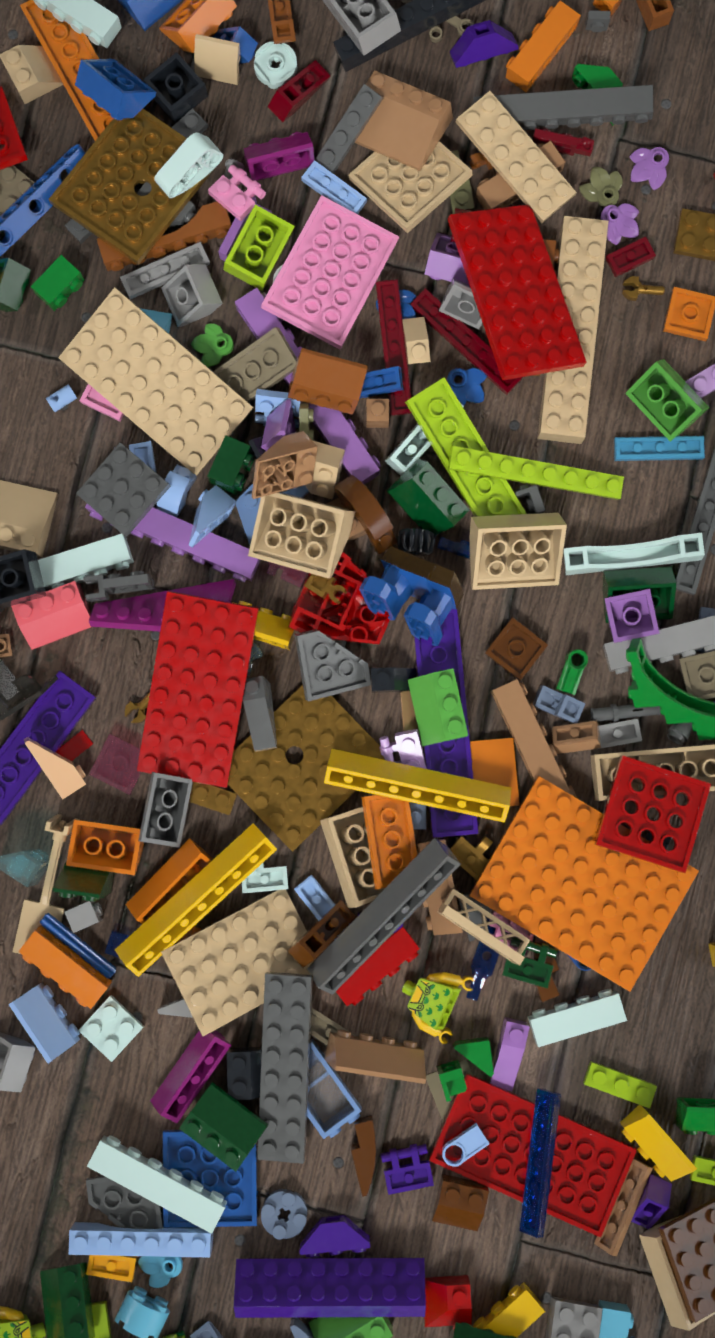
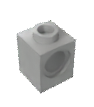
[65,901,103,933]

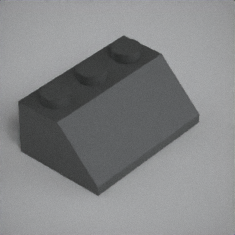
[138,772,193,848]

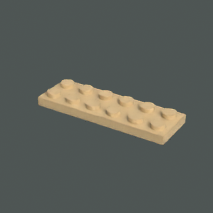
[456,91,577,223]

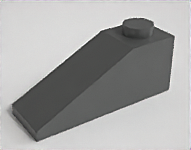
[243,676,277,752]

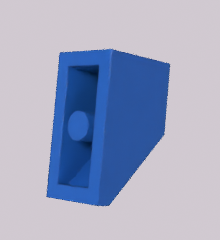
[212,26,258,63]

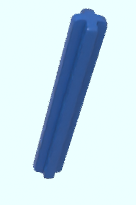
[40,913,116,979]

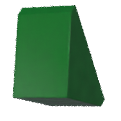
[453,1037,494,1077]

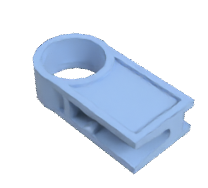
[442,1123,489,1166]

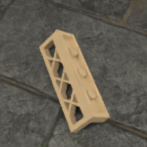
[437,888,530,965]

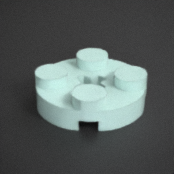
[254,42,297,89]

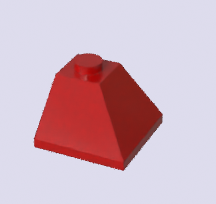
[424,1275,472,1327]

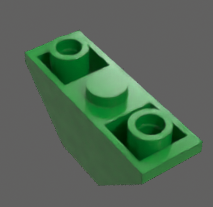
[572,64,623,126]

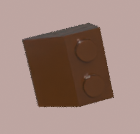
[432,1174,489,1231]

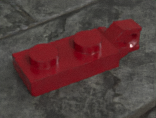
[532,128,594,156]

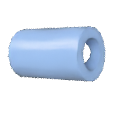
[46,384,77,412]

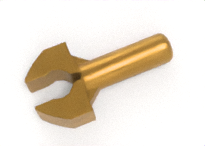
[622,276,665,301]
[125,692,150,723]

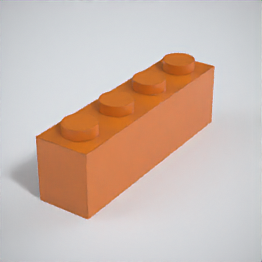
[506,1,581,93]
[18,925,112,1009]

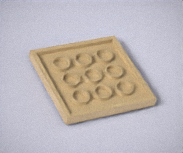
[348,141,473,233]

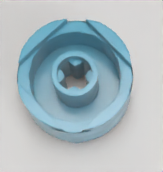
[115,1286,170,1338]

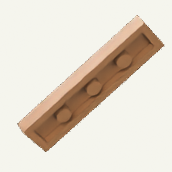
[594,1157,653,1256]

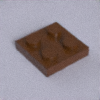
[484,617,548,681]

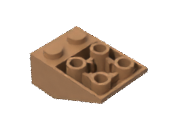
[252,431,318,499]

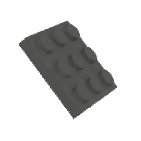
[76,443,171,537]

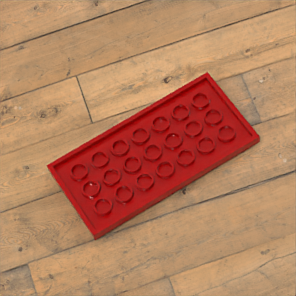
[447,204,587,380]
[137,591,259,788]
[429,1072,637,1238]

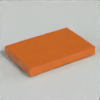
[470,738,520,806]

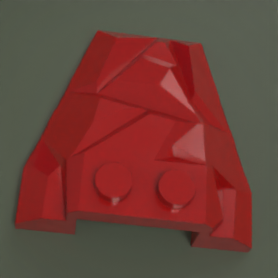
[288,552,390,645]

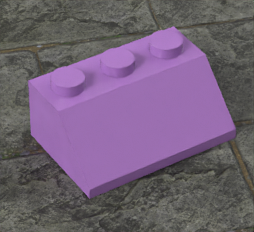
[424,233,470,286]

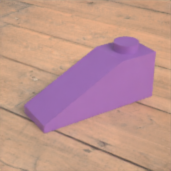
[490,1017,530,1091]

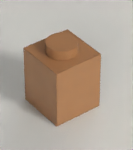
[366,399,389,428]

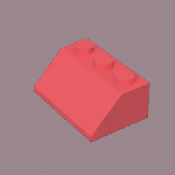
[11,581,91,650]

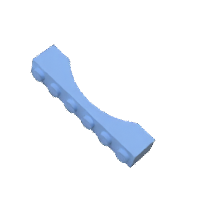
[69,1222,213,1258]

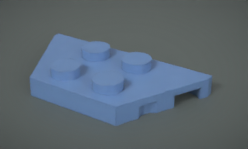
[236,484,309,545]

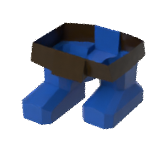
[359,546,464,646]

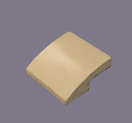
[194,34,241,85]

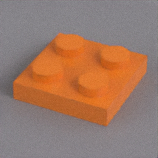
[663,287,715,342]

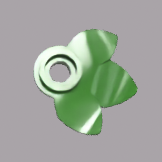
[191,324,234,367]

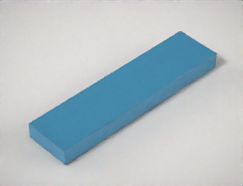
[614,436,705,461]

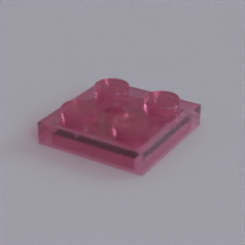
[89,734,142,795]

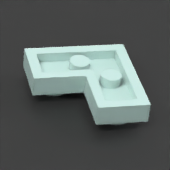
[242,863,288,893]

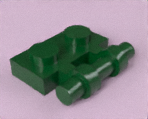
[502,937,558,989]

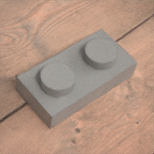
[598,719,642,749]

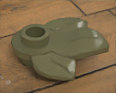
[579,167,623,207]

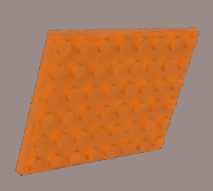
[469,776,699,992]

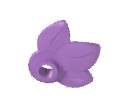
[630,147,669,190]
[600,203,639,245]

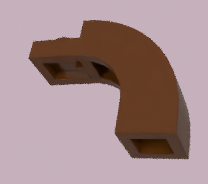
[334,475,397,554]

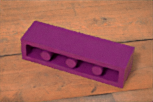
[150,1030,231,1123]

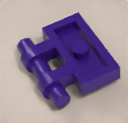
[381,1144,434,1195]

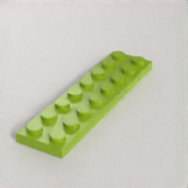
[405,377,527,517]

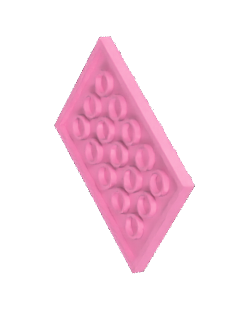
[261,195,399,349]

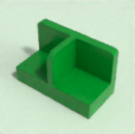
[436,1059,467,1102]

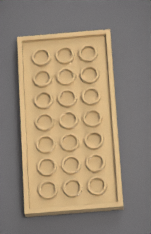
[59,287,254,476]

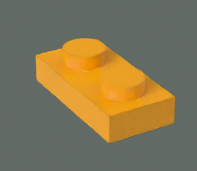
[86,1255,137,1282]

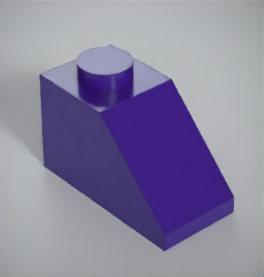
[631,1174,672,1229]

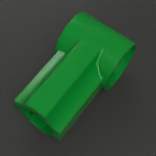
[556,649,588,695]

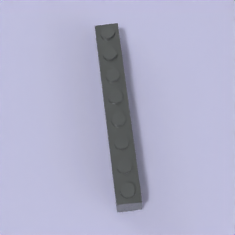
[474,85,653,130]
[307,838,461,995]

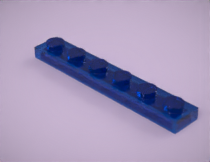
[519,1088,561,1238]

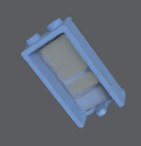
[307,1039,361,1139]

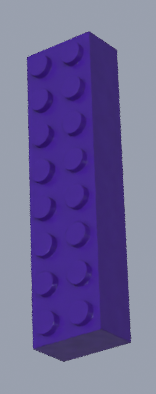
[234,1258,426,1318]

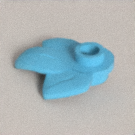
[138,1256,183,1288]

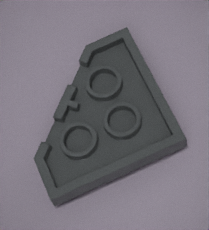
[294,629,371,701]
[86,1175,163,1229]

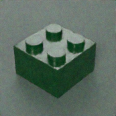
[207,435,255,496]

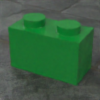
[30,255,84,311]

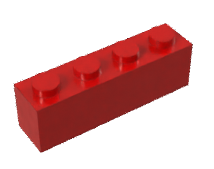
[336,926,420,1006]

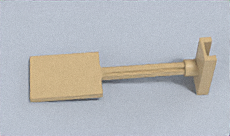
[13,814,80,954]

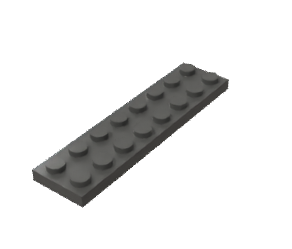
[257,972,313,1164]

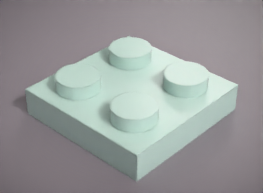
[78,995,144,1062]

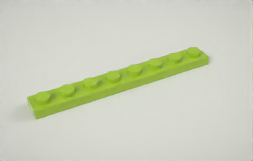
[447,446,624,500]

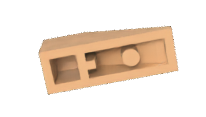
[24,737,86,799]

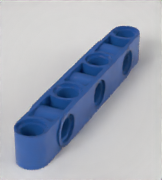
[0,144,86,256]

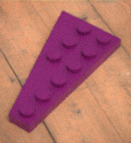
[89,579,236,632]

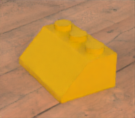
[232,601,296,650]
[620,1105,697,1182]

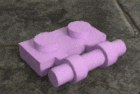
[379,729,427,769]

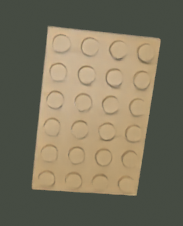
[161,889,319,1036]

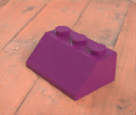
[243,132,314,181]

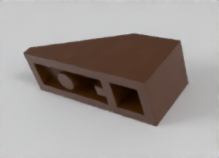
[288,900,356,968]

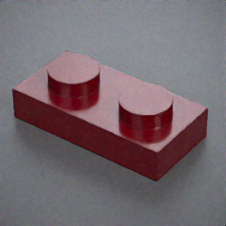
[605,237,656,277]

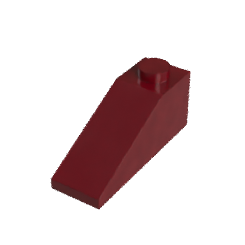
[267,60,331,122]

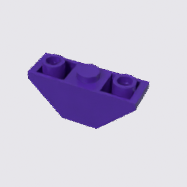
[450,20,519,68]
[300,1215,370,1257]

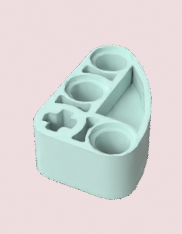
[154,132,223,198]

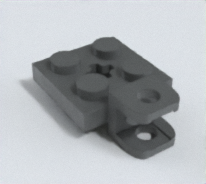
[83,571,155,602]

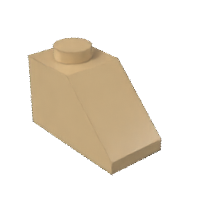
[402,317,431,364]

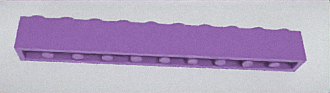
[235,288,381,484]

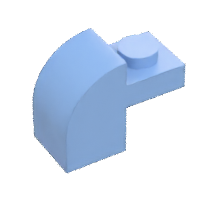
[156,464,197,518]

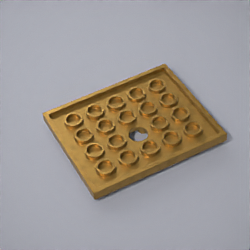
[48,109,216,265]
[228,685,385,852]

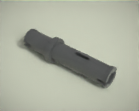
[590,704,661,722]

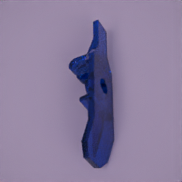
[466,913,507,1001]

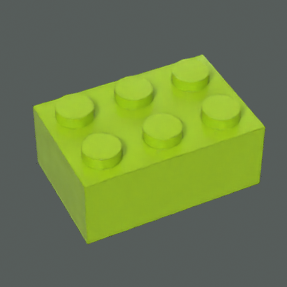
[223,204,295,291]

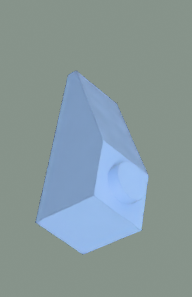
[189,485,237,547]

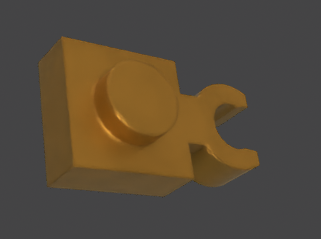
[304,574,347,604]

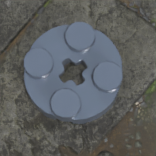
[261,1189,307,1240]

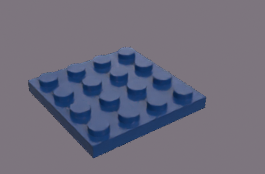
[163,1130,257,1228]

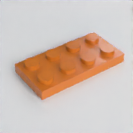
[361,795,417,889]

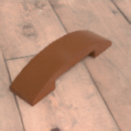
[268,0,296,44]

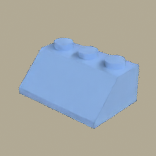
[9,983,80,1063]

